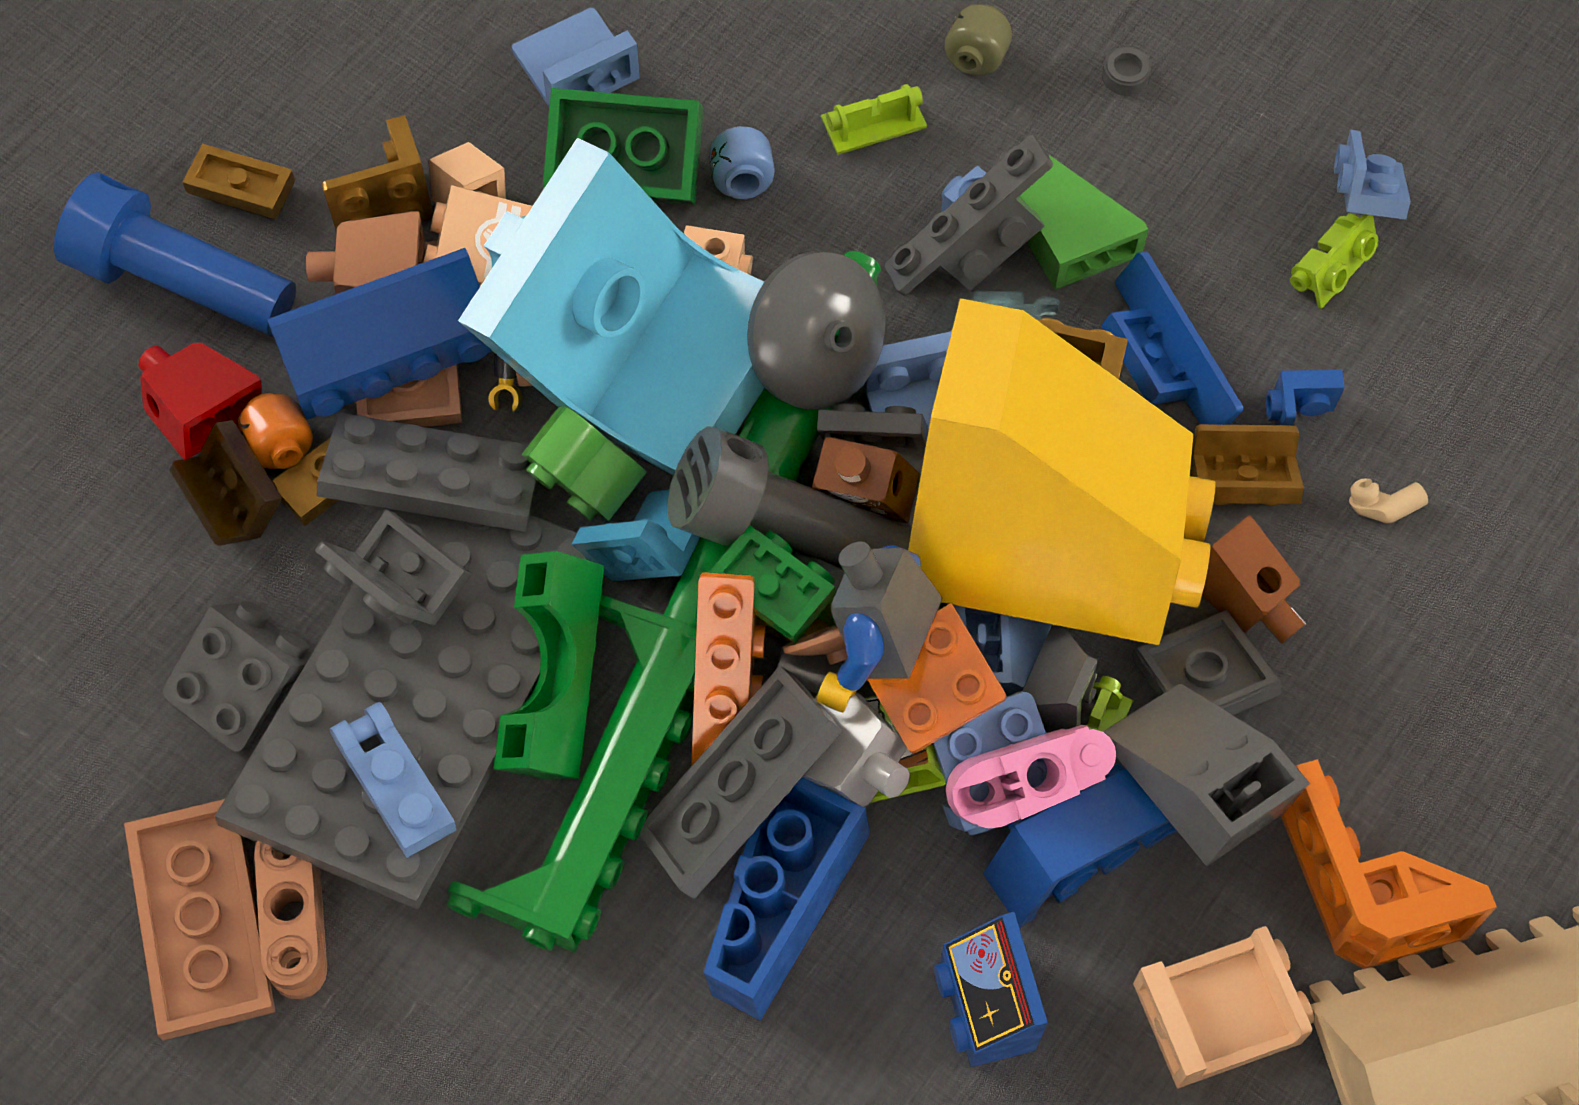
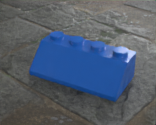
[267,248,492,420]

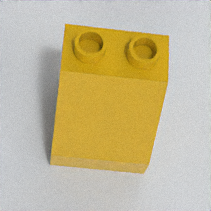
[908,298,1216,645]

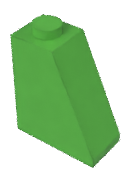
[1019,155,1149,290]

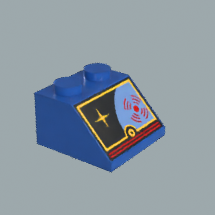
[934,912,1048,1067]

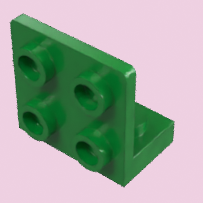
[709,525,836,644]

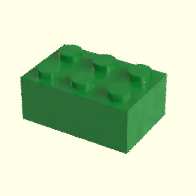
[543,88,704,205]

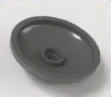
[747,251,886,410]

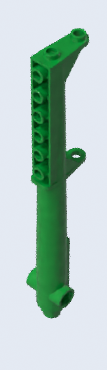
[446,251,881,953]

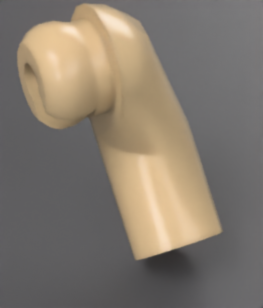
[1349,478,1428,524]

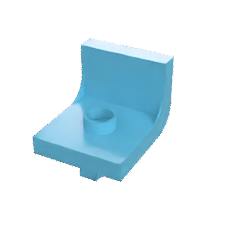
[458,138,765,476]

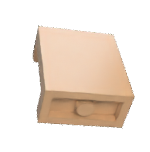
[1133,926,1314,1089]

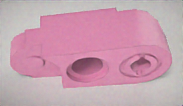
[946,725,1116,829]

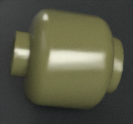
[944,5,1013,76]

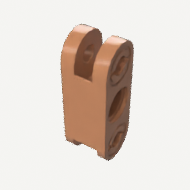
[254,841,327,999]

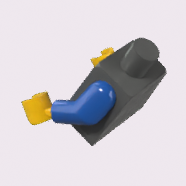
[816,541,942,713]

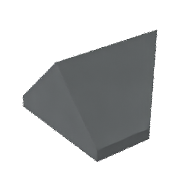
[1022,624,1098,733]

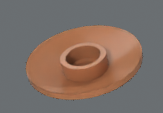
[782,625,847,665]

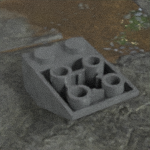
[1103,683,1310,866]

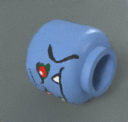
[709,126,775,199]

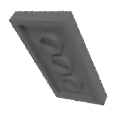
[317,412,537,532]
[640,665,843,899]

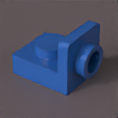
[1266,370,1345,426]

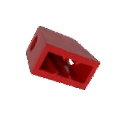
[138,343,262,461]

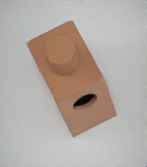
[306,212,425,294]

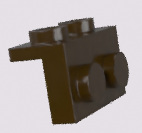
[170,420,282,546]

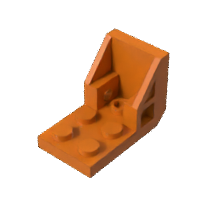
[1281,759,1497,969]

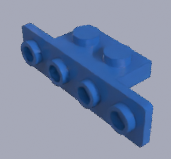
[1101,252,1243,425]

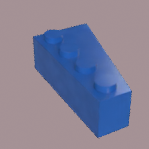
[983,763,1177,928]
[703,777,870,1021]

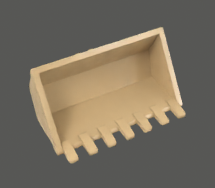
[1309,906,1579,1105]

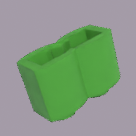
[521,406,647,522]

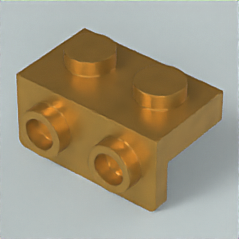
[1190,424,1304,506]

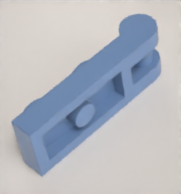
[329,702,456,858]

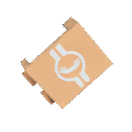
[423,185,532,286]

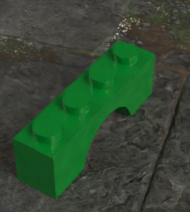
[493,551,605,780]

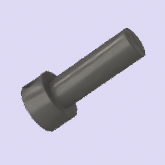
[667,426,912,568]

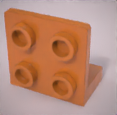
[867,603,1007,754]

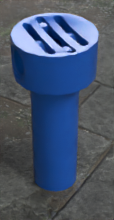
[54,172,296,337]

